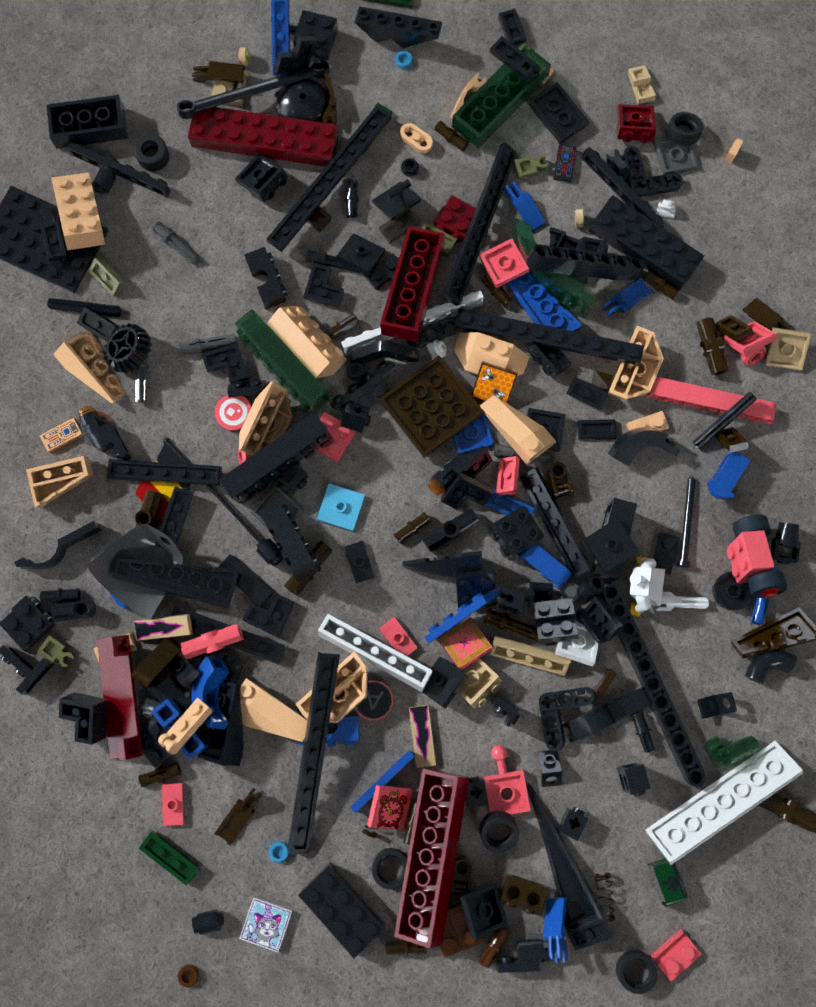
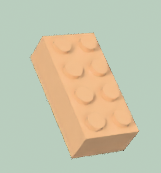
[51,172,105,250]
[267,306,347,378]

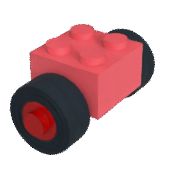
[727,514,787,598]

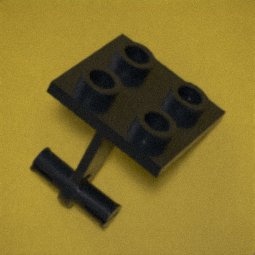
[372,179,421,221]

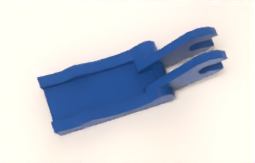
[504,182,546,233]
[602,278,652,316]
[543,897,568,963]

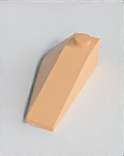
[53,330,126,403]
[480,395,556,465]
[240,678,308,742]

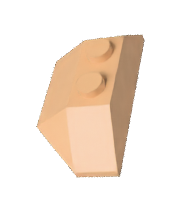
[608,326,664,400]
[453,332,529,376]
[239,381,292,456]
[296,651,367,723]

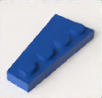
[424,588,501,644]

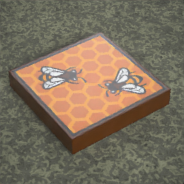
[471,361,518,404]

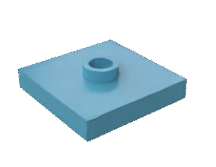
[317,484,365,531]

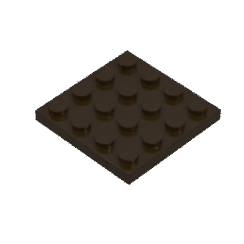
[379,356,484,458]

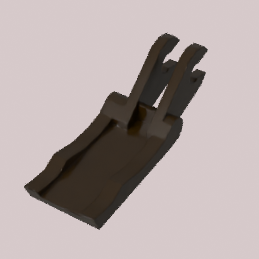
[192,61,245,84]
[322,73,337,125]
[743,298,791,331]
[214,788,263,845]

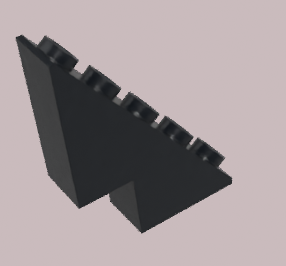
[354,6,442,48]

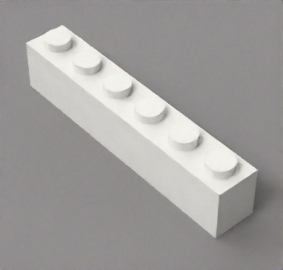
[318,614,433,692]

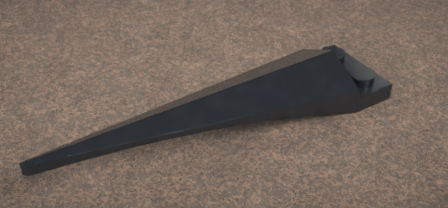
[527,784,614,951]

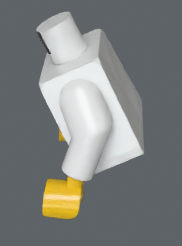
[630,557,665,617]

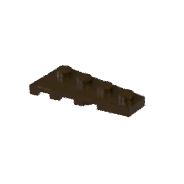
[731,607,816,659]

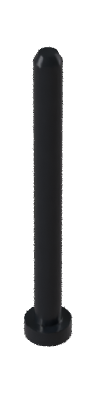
[676,477,695,568]

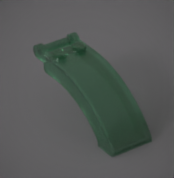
[511,218,595,318]

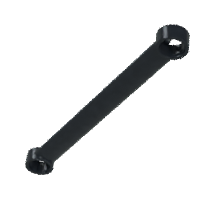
[177,60,330,119]

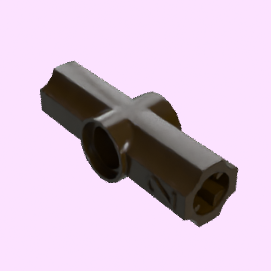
[696,317,728,375]
[135,489,164,528]
[284,540,333,596]
[757,794,816,833]

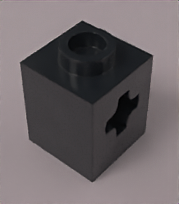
[340,401,372,433]
[466,776,488,808]
[557,807,588,841]

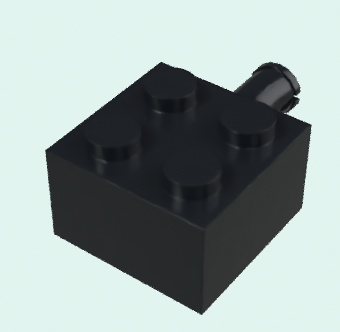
[290,10,338,61]

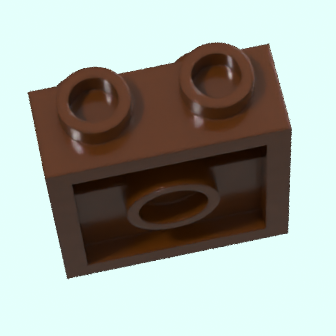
[440,902,483,958]

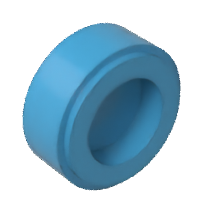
[395,51,413,69]
[269,841,289,863]

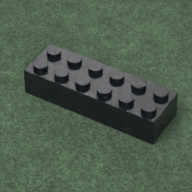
[589,195,705,290]
[219,412,333,504]

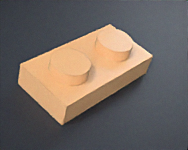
[626,411,669,431]

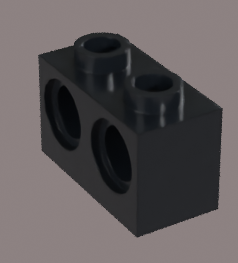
[617,762,651,796]

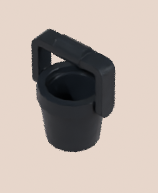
[770,522,801,564]

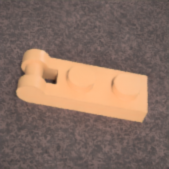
[158,698,213,754]

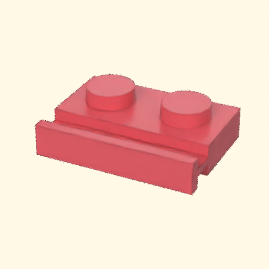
[650,929,702,982]

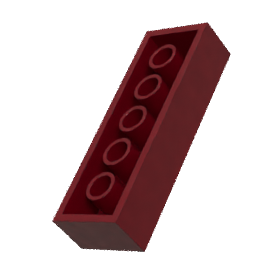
[380,226,445,342]

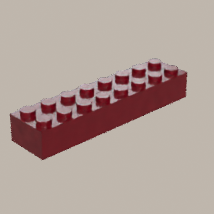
[188,107,339,167]
[394,769,469,948]

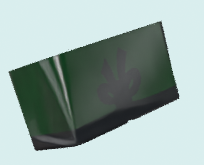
[647,858,688,907]

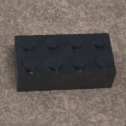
[46,95,128,149]
[298,863,385,959]

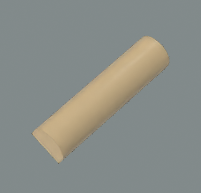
[489,635,571,676]

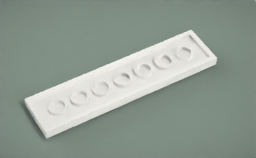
[646,741,803,865]

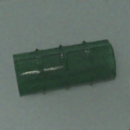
[718,736,759,765]

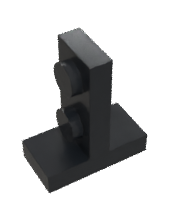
[0,645,54,695]

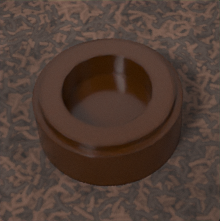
[178,964,199,987]

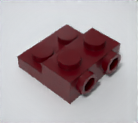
[617,104,656,143]
[433,195,476,243]

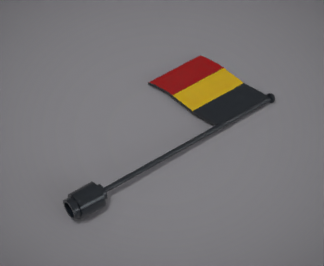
[135,437,284,567]

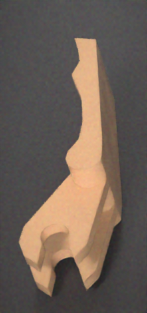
[450,73,487,120]

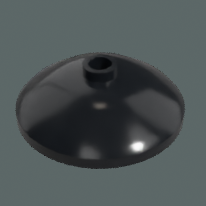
[276,79,330,123]

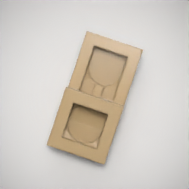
[628,65,656,105]

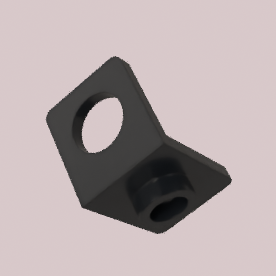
[697,692,737,719]
[538,750,562,787]

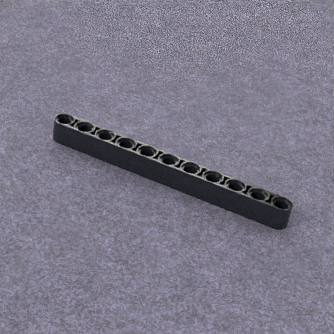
[600,584,706,787]

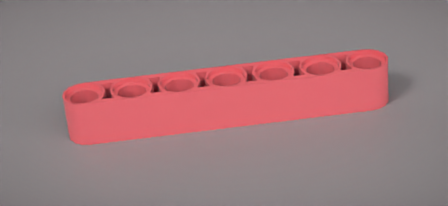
[646,377,777,424]

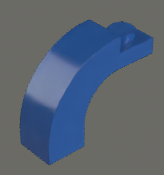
[192,656,229,730]

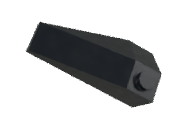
[403,551,483,579]
[197,681,244,766]

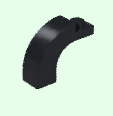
[608,427,680,466]

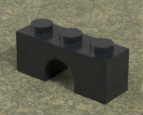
[244,247,287,309]

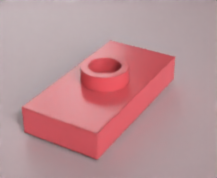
[379,617,417,656]
[162,783,185,826]

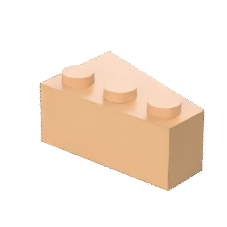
[26,456,93,508]

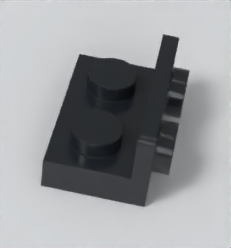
[492,696,520,727]

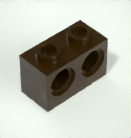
[500,873,548,914]

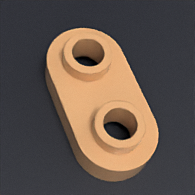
[400,123,433,153]

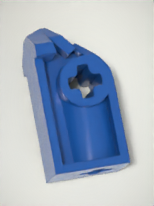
[707,451,751,499]

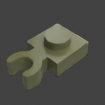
[514,155,548,180]
[37,635,76,668]

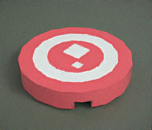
[215,395,251,431]

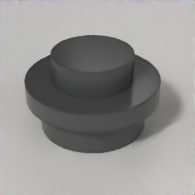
[561,582,579,601]

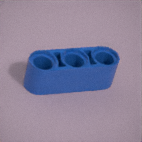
[517,543,572,589]

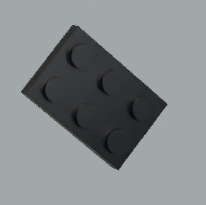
[528,82,589,144]

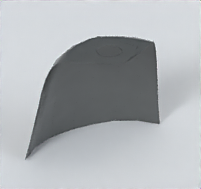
[86,525,183,619]

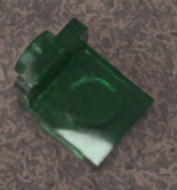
[704,736,734,769]

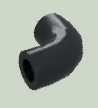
[744,650,797,684]

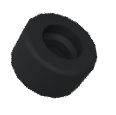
[134,134,170,172]

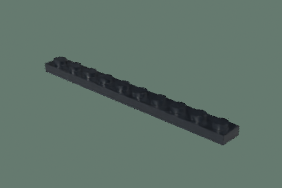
[266,105,392,252]
[442,142,517,306]
[455,308,644,366]
[287,651,340,853]

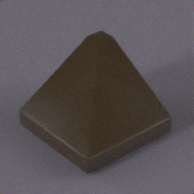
[591,370,613,392]

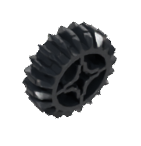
[103,323,152,374]

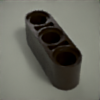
[132,637,182,688]

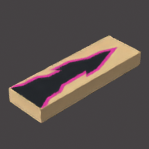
[133,614,193,641]
[409,705,436,768]

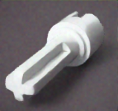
[653,592,709,611]

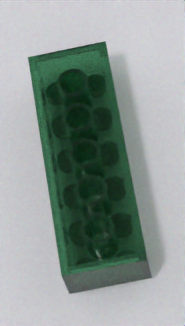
[452,43,551,149]
[235,309,330,414]

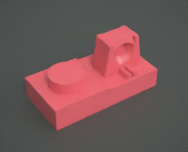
[496,456,520,496]

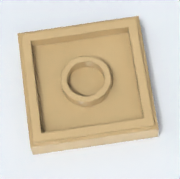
[764,328,812,371]

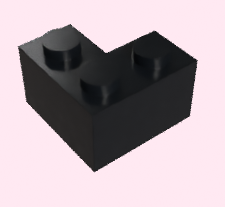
[58,692,108,745]

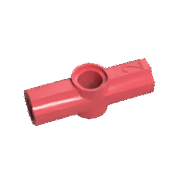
[181,624,244,659]

